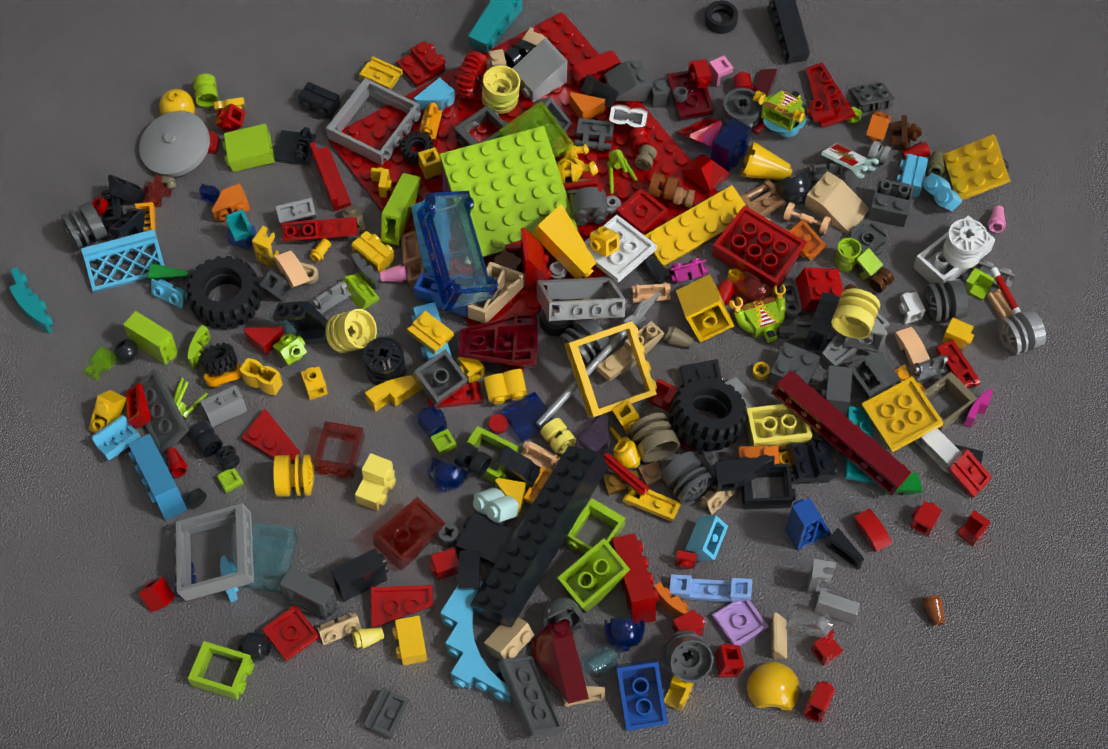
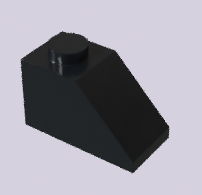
[496,446,540,488]

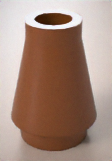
[922,594,945,626]

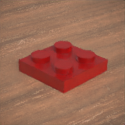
[616,188,668,235]
[262,605,320,662]

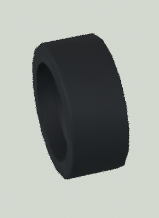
[705,0,738,34]
[540,299,575,337]

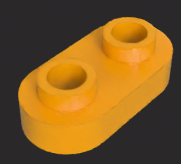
[204,363,241,387]

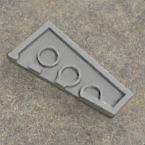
[821,313,890,366]

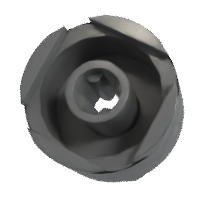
[569,187,608,226]

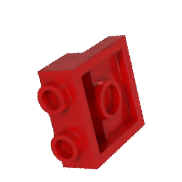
[396,40,446,88]

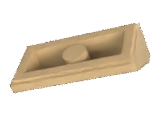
[771,612,787,659]

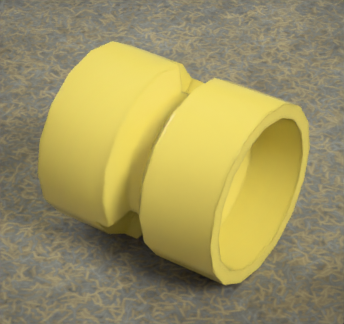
[540,418,576,455]

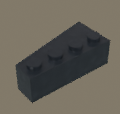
[767,0,810,64]

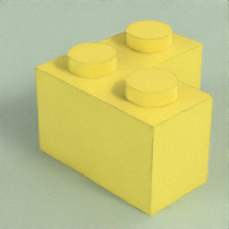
[355,453,396,511]

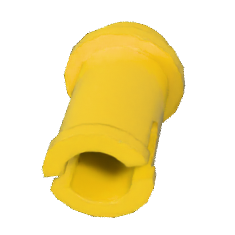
[310,238,331,262]

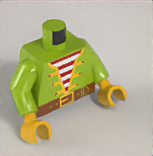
[752,91,805,131]
[729,285,786,343]

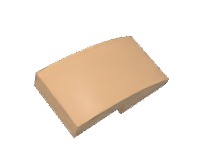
[274,250,310,289]
[894,327,930,366]

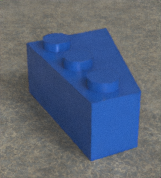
[414,273,481,317]
[785,498,831,550]

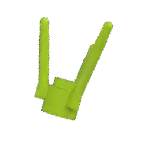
[607,150,637,194]
[173,378,208,419]

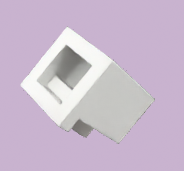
[899,291,925,324]

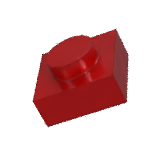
[675,550,697,569]

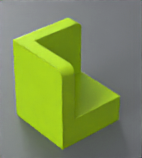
[856,248,883,280]
[965,268,995,301]

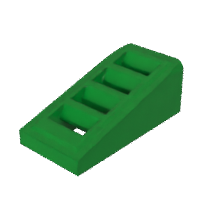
[148,263,189,280]

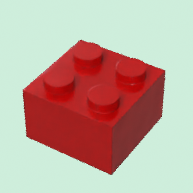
[796,267,843,312]

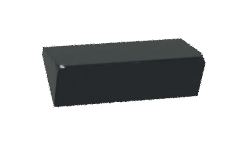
[108,174,146,204]

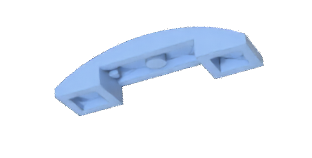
[670,574,752,602]

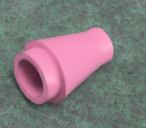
[987,206,1006,233]
[380,264,408,283]

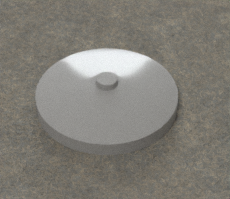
[139,111,210,177]

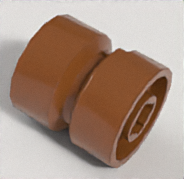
[649,172,680,201]

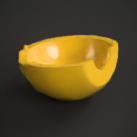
[747,662,800,711]

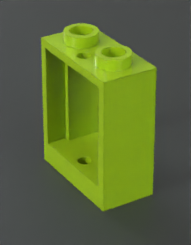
[467,426,518,484]
[565,498,625,555]
[188,641,254,700]

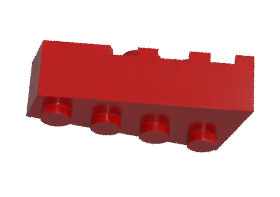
[612,533,659,626]

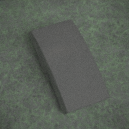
[351,252,381,290]

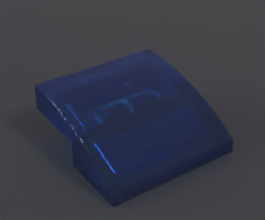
[501,392,553,443]

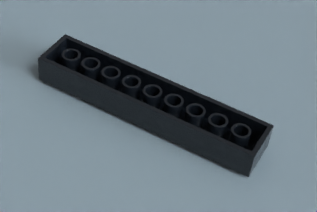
[470,446,609,628]

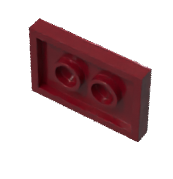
[667,71,714,120]

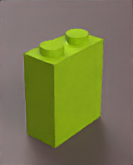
[222,123,275,172]
[123,311,178,365]

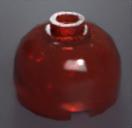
[736,271,773,305]

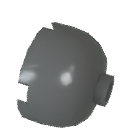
[542,597,584,634]

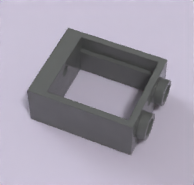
[454,105,511,147]
[280,567,337,621]

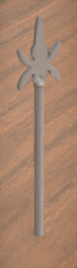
[535,292,661,428]

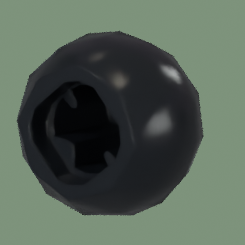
[114,339,139,363]

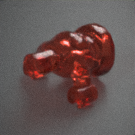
[143,175,172,207]

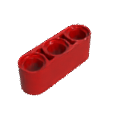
[570,50,622,87]

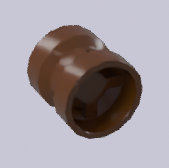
[868,267,894,293]

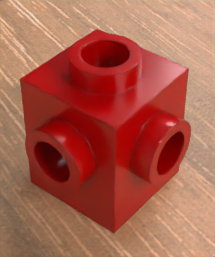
[215,103,245,132]

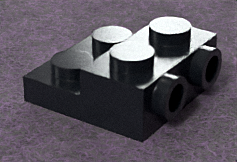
[786,440,837,483]

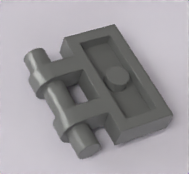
[575,118,614,152]

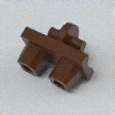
[892,115,922,150]

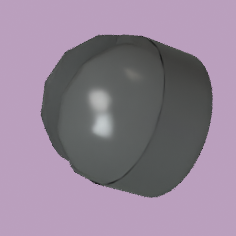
[673,87,688,103]

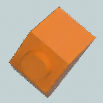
[866,110,892,142]

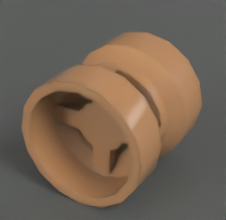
[673,186,695,208]

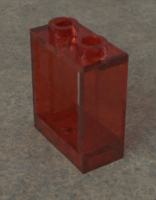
[313,421,365,478]

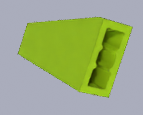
[381,173,420,246]

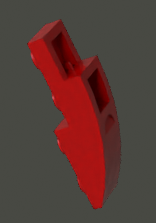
[282,217,358,241]

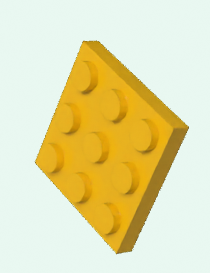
[943,134,1011,201]
[861,376,943,453]

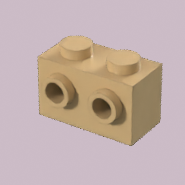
[484,618,534,660]

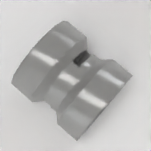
[868,141,892,164]

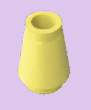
[352,627,384,649]

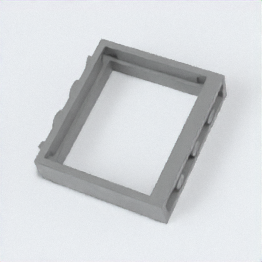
[326,78,421,165]
[537,277,625,321]
[174,503,254,601]

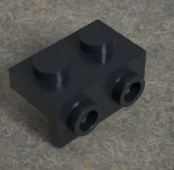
[679,359,724,383]

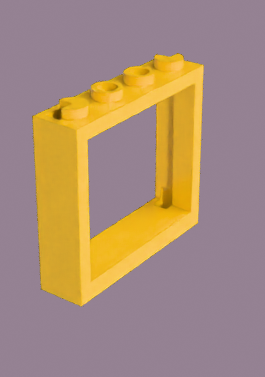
[564,321,657,417]

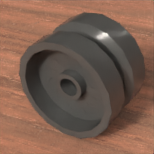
[721,88,762,134]

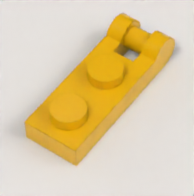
[622,486,681,522]

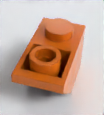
[212,183,250,222]

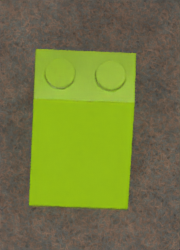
[557,538,630,612]

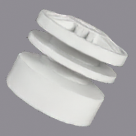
[943,218,988,269]

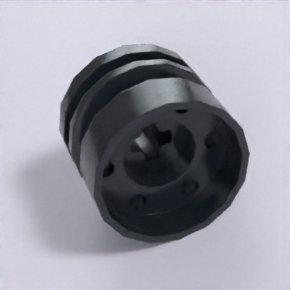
[363,337,406,385]

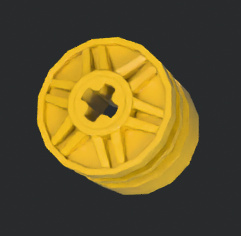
[274,454,314,497]

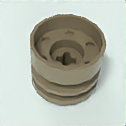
[629,413,680,463]

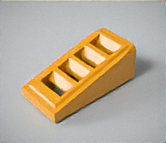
[135,202,156,233]

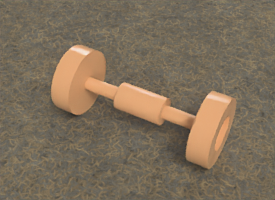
[783,202,831,235]

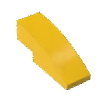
[365,375,421,412]

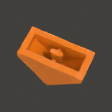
[570,92,605,119]

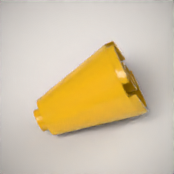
[740,141,793,181]

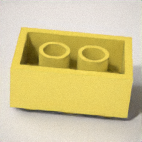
[745,404,812,450]

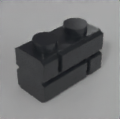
[298,82,341,119]

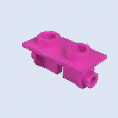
[669,258,708,283]

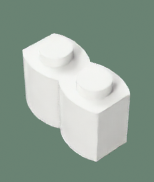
[609,105,648,127]

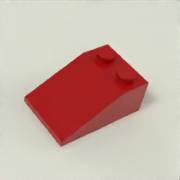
[521,228,551,290]

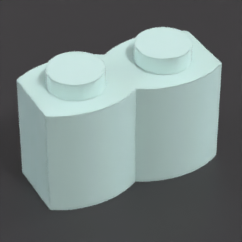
[473,488,519,522]

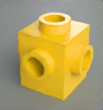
[590,226,620,257]

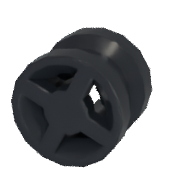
[216,445,240,470]

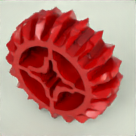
[456,51,488,99]

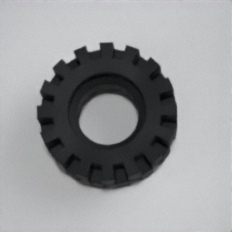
[401,131,434,166]
[200,343,238,376]

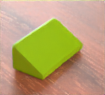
[343,273,380,310]

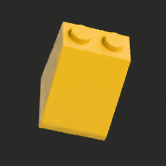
[676,274,734,343]

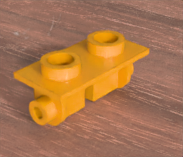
[419,103,443,140]

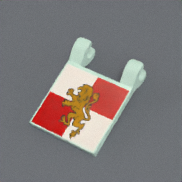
[821,143,879,178]

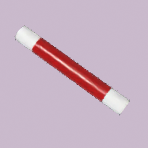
[990,267,1021,316]

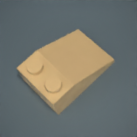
[804,171,870,235]

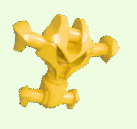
[554,144,598,183]

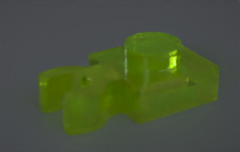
[85,346,118,381]

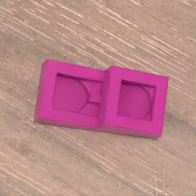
[964,389,993,427]

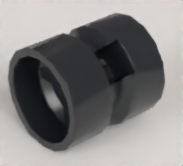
[504,41,533,68]
[187,421,223,458]
[454,442,492,478]

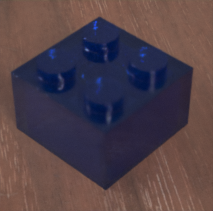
[711,117,751,172]

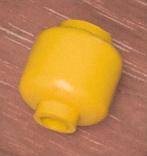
[613,440,641,469]

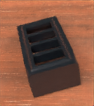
[826,528,864,569]

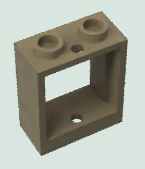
[923,372,978,432]

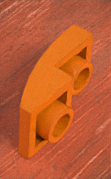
[653,582,689,618]

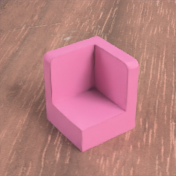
[709,56,733,87]

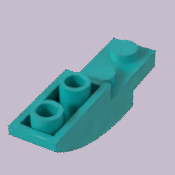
[9,267,53,333]

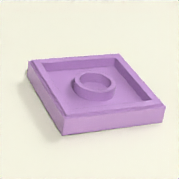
[711,600,769,646]

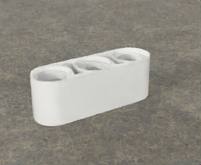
[915,428,961,473]

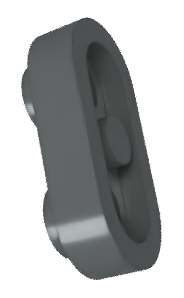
[779,282,802,318]

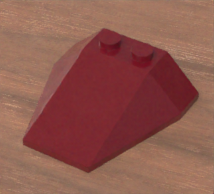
[458,312,538,367]

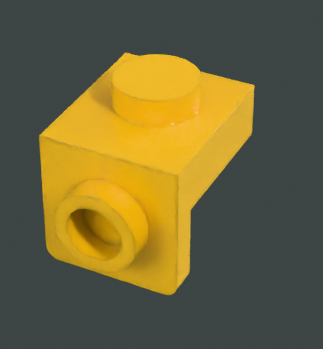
[370,168,392,198]

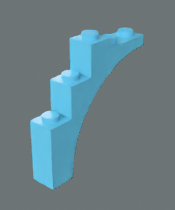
[440,581,512,702]

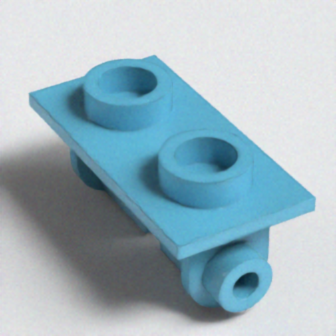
[151,279,188,309]

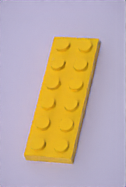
[644,185,747,267]

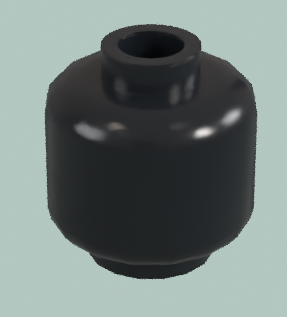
[239,632,271,661]

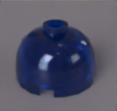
[428,457,468,493]
[604,618,645,652]

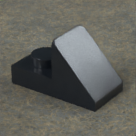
[108,208,146,237]

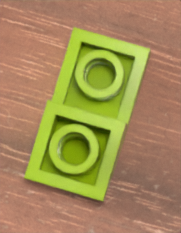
[188,325,211,369]

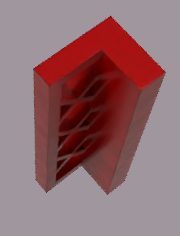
[310,142,351,212]

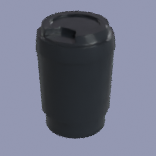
[642,255,670,284]

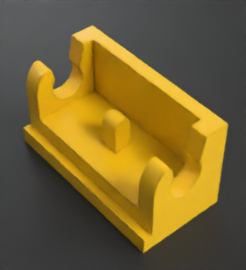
[252,226,279,268]

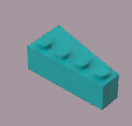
[468,0,523,53]

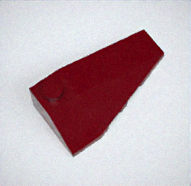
[530,620,589,704]

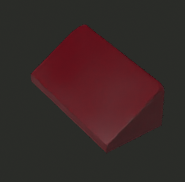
[753,69,778,97]

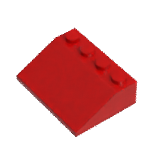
[712,205,807,292]

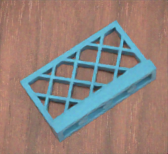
[81,229,165,293]

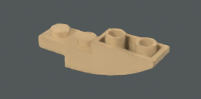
[596,321,664,382]

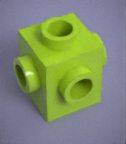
[273,332,307,366]

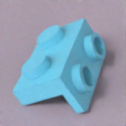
[91,415,141,460]

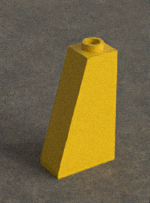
[531,204,596,279]

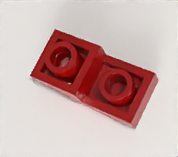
[853,508,892,552]

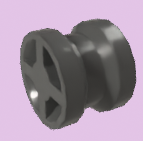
[438,523,458,548]

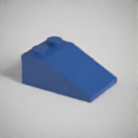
[615,659,668,731]

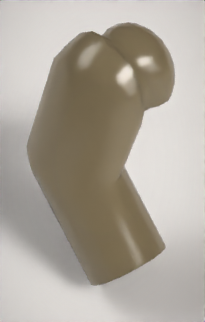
[149,176,176,189]

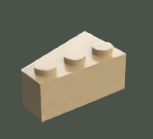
[467,262,525,323]

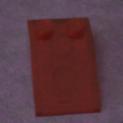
[373,497,445,571]

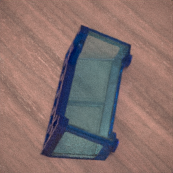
[417,191,498,311]

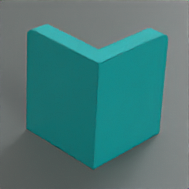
[226,209,253,242]

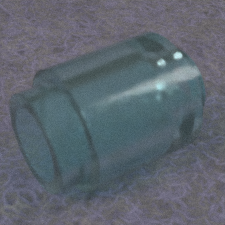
[587,646,619,675]

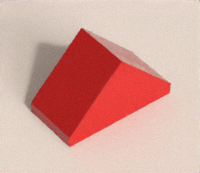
[244,326,285,356]

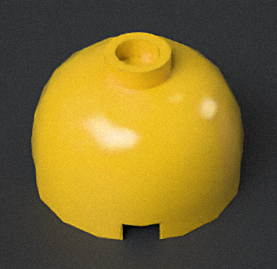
[159,89,196,116]

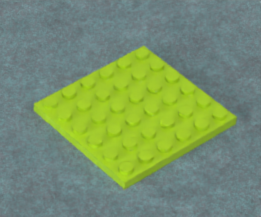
[439,126,578,260]

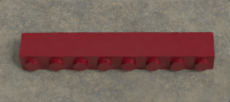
[771,370,912,496]

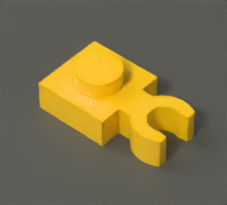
[214,97,246,111]

